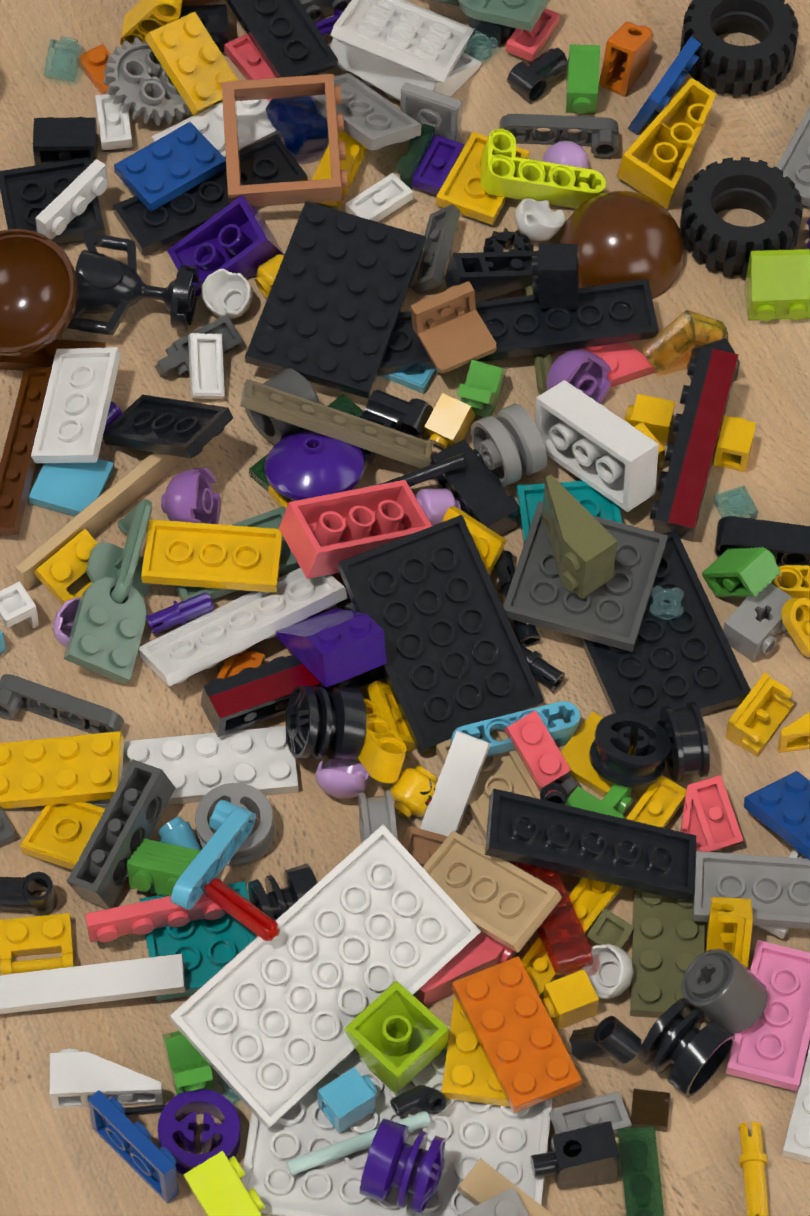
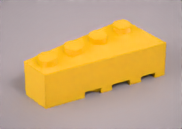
[617,78,716,209]

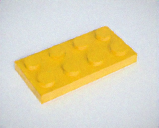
[141,519,283,593]
[0,731,124,809]

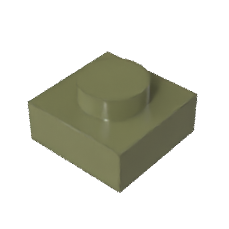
[584,908,635,949]

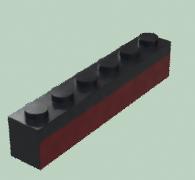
[649,346,739,542]
[201,654,385,737]

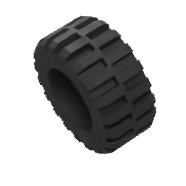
[680,0,799,97]
[680,157,803,278]

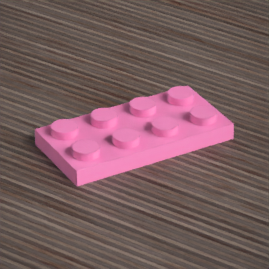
[726,940,810,1092]

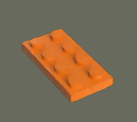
[452,956,582,1113]

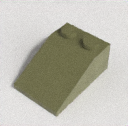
[542,474,618,599]

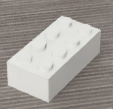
[535,380,659,512]

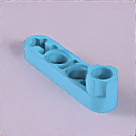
[450,701,580,757]
[171,800,256,910]

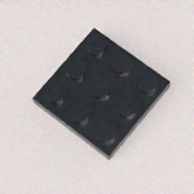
[0,157,105,244]

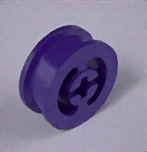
[158,1089,241,1175]

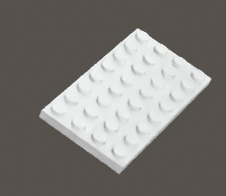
[168,825,481,1129]

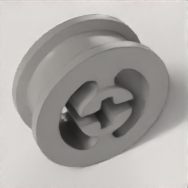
[195,783,274,866]
[358,790,397,844]

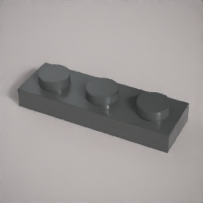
[410,204,461,294]

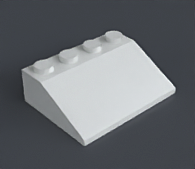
[330,37,482,101]

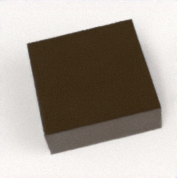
[630,1089,670,1132]

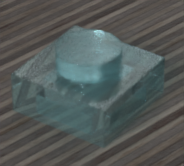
[713,485,758,519]

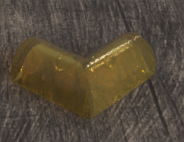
[642,310,728,371]

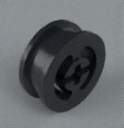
[660,701,710,782]
[589,712,671,788]

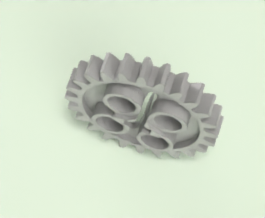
[103,37,191,126]

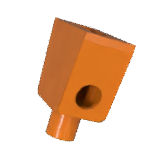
[599,22,654,97]

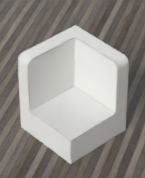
[0,581,39,629]

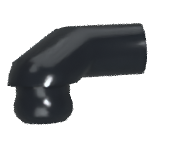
[390,1085,448,1116]

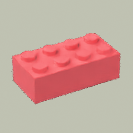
[279,480,432,579]

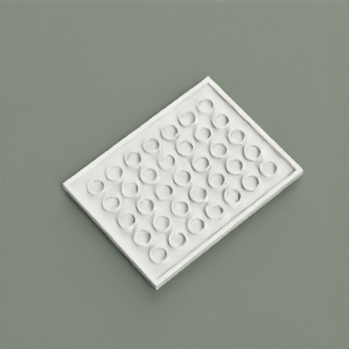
[241,1026,552,1216]

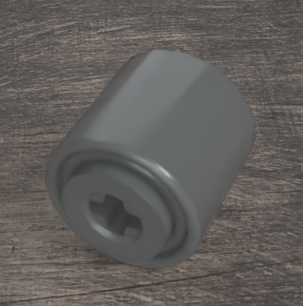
[245,368,320,445]
[681,949,768,1034]

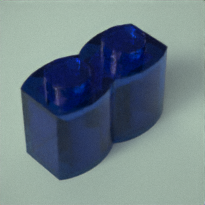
[265,96,329,155]

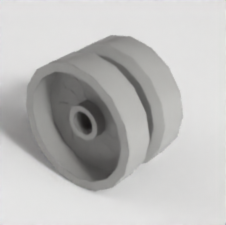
[471,403,547,488]

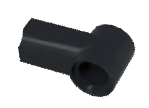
[507,47,568,101]
[365,389,433,439]
[0,872,58,916]
[569,1016,642,1064]

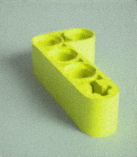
[480,129,606,209]

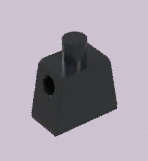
[531,1121,619,1189]

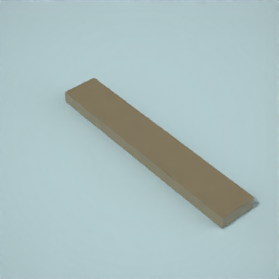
[240,379,432,468]

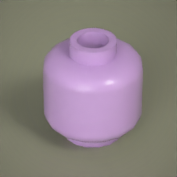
[416,489,461,526]

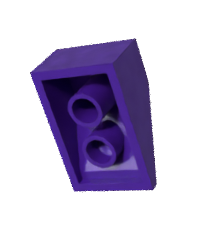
[167,195,284,297]
[276,608,387,688]

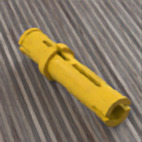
[738,1121,769,1216]

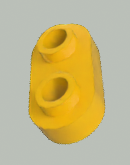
[781,598,810,658]

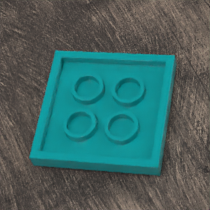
[139,881,256,1001]

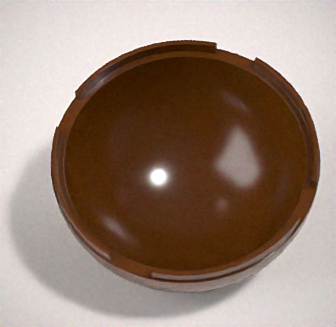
[559,191,684,299]
[0,229,78,356]

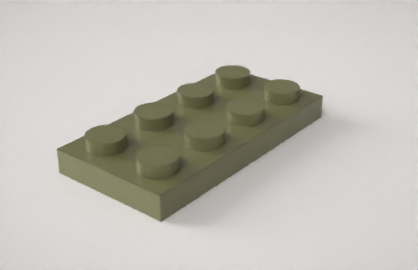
[630,889,705,1018]

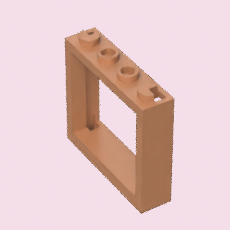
[221,74,348,207]

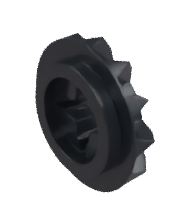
[483,228,534,252]

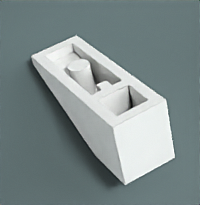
[50,1048,163,1109]

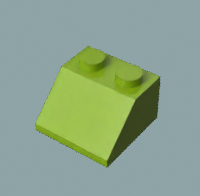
[744,249,810,321]
[344,980,449,1094]

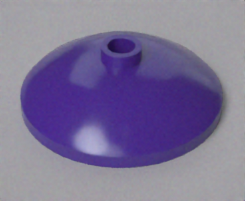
[265,430,364,500]

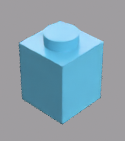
[318,1067,377,1133]

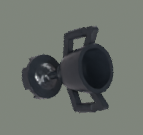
[67,233,199,335]

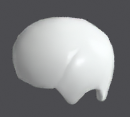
[514,198,566,241]
[201,269,253,319]
[581,944,634,999]

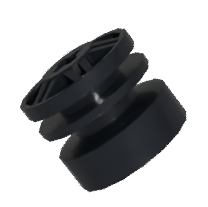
[286,686,366,760]
[248,863,318,921]
[637,998,735,1098]

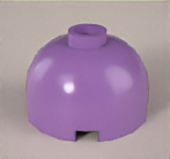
[546,350,611,404]
[161,468,220,524]

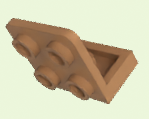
[410,281,497,373]

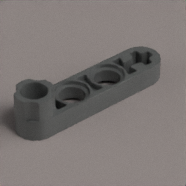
[499,114,619,159]
[0,674,124,734]

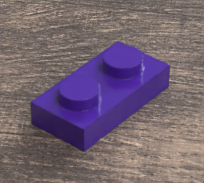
[412,135,464,195]

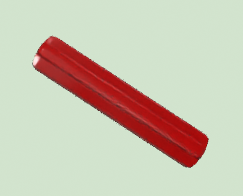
[204,878,280,942]

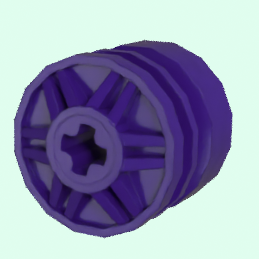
[360,1118,446,1214]

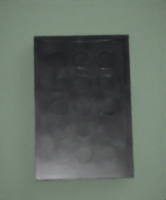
[245,201,426,399]
[337,515,544,754]
[579,530,751,725]

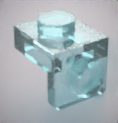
[43,36,85,82]

